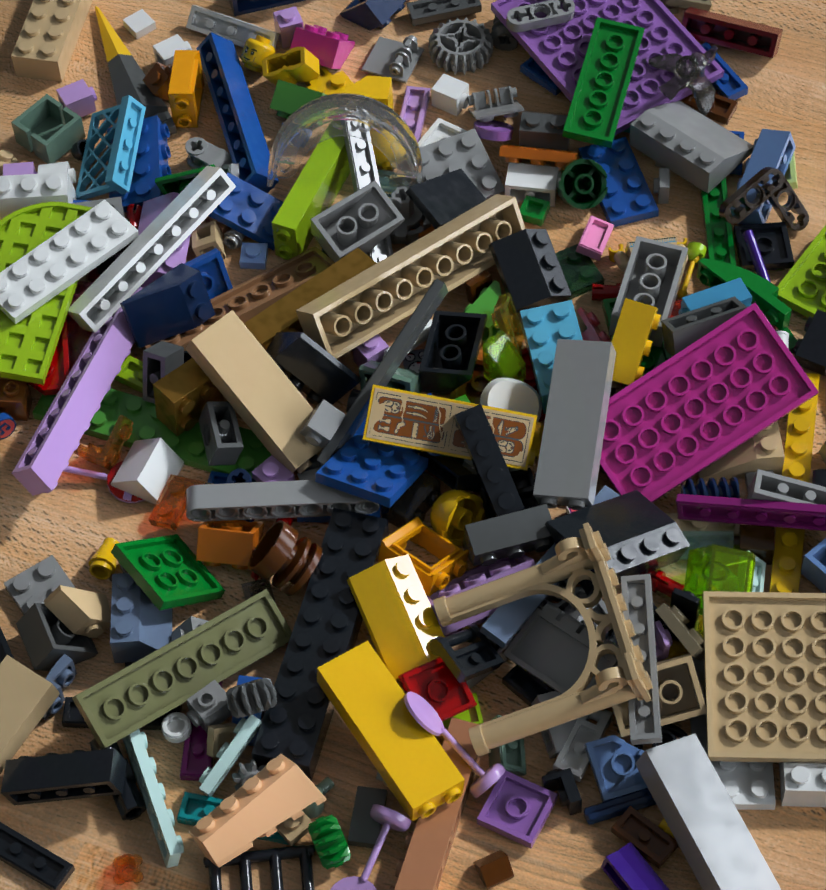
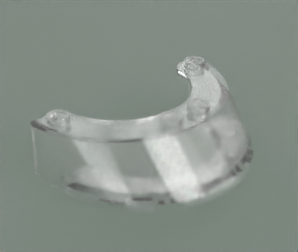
[267,93,423,188]

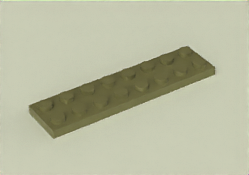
[72,589,292,749]

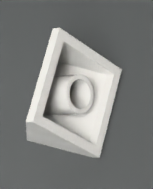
[111,437,184,507]

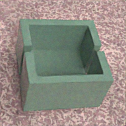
[11,94,86,164]

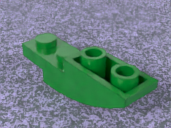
[697,258,792,331]

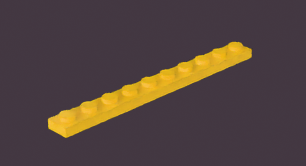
[769,373,820,593]

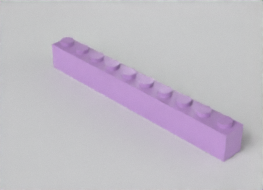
[12,286,143,496]

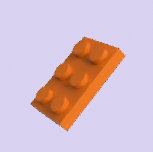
[499,145,578,167]

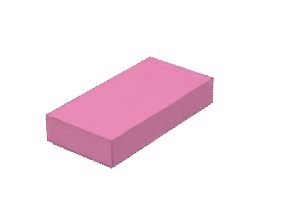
[576,216,614,261]

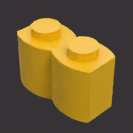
[262,47,320,86]

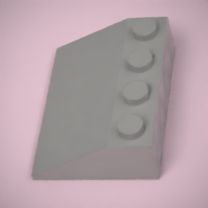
[630,101,753,194]

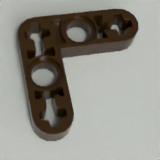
[719,167,809,231]

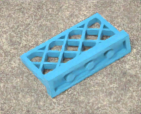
[76,95,146,200]

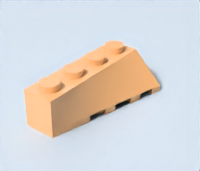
[188,754,327,868]

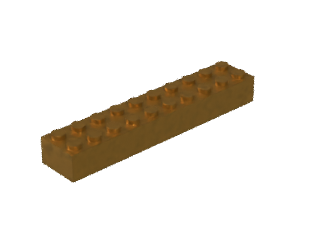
[153,248,377,436]

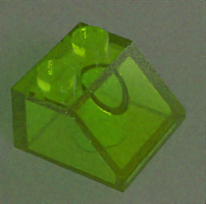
[684,544,756,615]

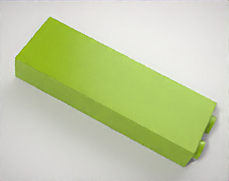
[272,114,350,260]

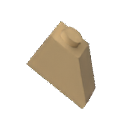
[44,585,111,638]

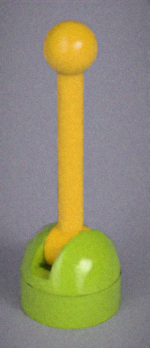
[677,242,708,299]

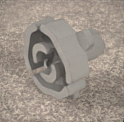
[389,186,431,245]

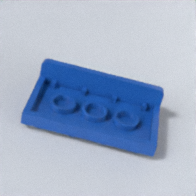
[107,115,172,213]

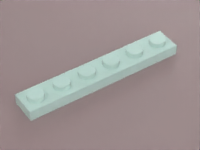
[122,729,184,868]

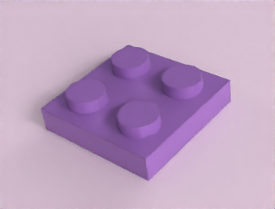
[477,771,558,849]

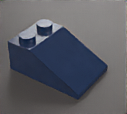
[120,263,216,348]

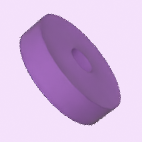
[474,120,514,141]

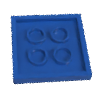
[315,434,429,508]

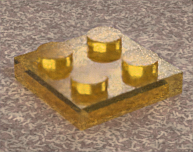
[492,293,526,360]

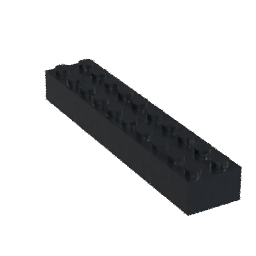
[252,508,389,781]

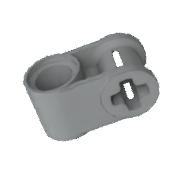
[185,137,233,169]

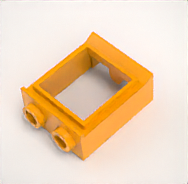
[168,50,205,128]
[377,517,469,596]

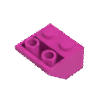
[290,24,356,69]

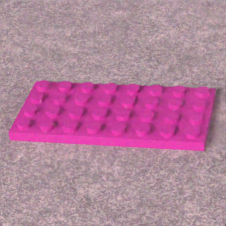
[600,303,819,503]

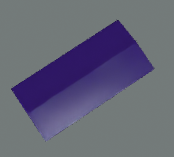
[601,842,669,890]

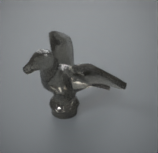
[648,45,718,116]

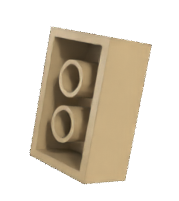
[612,653,706,737]

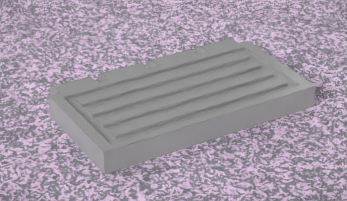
[503,603,619,694]

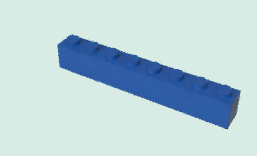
[196,32,279,193]

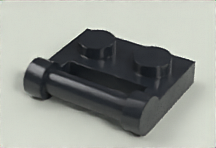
[429,624,504,684]

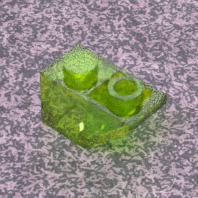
[483,330,526,381]

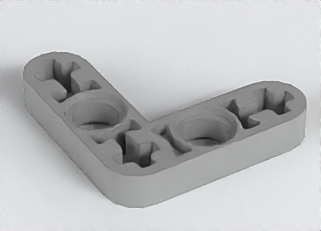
[506,0,575,32]

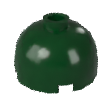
[556,158,608,209]

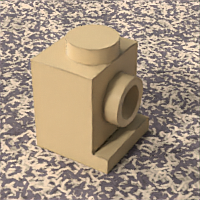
[192,220,226,259]

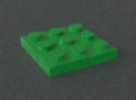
[111,534,226,610]

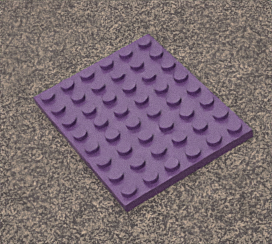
[491,0,724,135]

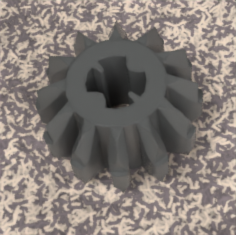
[226,677,277,718]

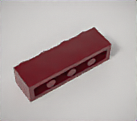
[682,7,783,58]

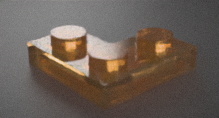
[148,475,213,531]

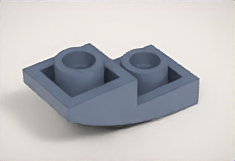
[42,654,77,720]

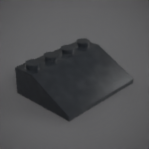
[545,490,690,596]

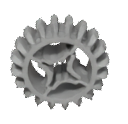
[428,17,493,75]

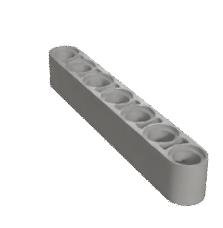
[186,480,379,522]

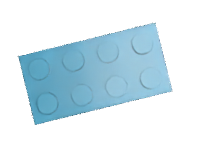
[520,300,583,414]

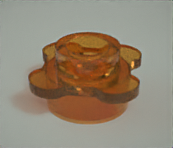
[113,854,144,885]

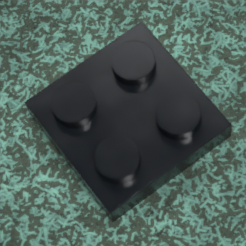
[734,222,794,271]

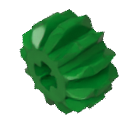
[308,815,351,870]

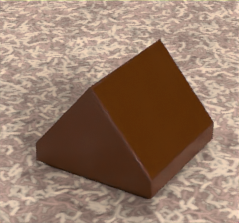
[473,850,514,889]

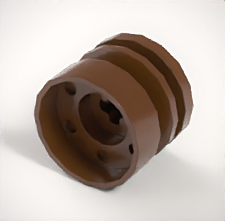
[248,520,322,596]

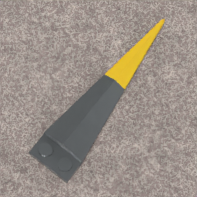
[95,6,177,135]

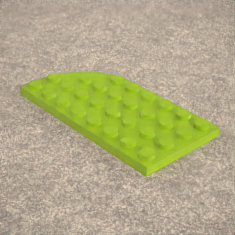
[0,202,93,385]

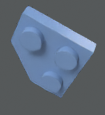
[584,735,648,802]

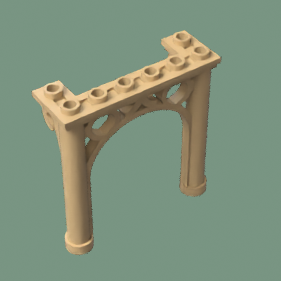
[433,522,653,757]

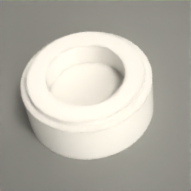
[161,712,192,743]

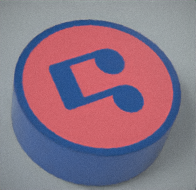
[0,413,16,440]

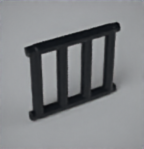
[203,844,315,890]

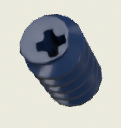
[681,477,740,498]

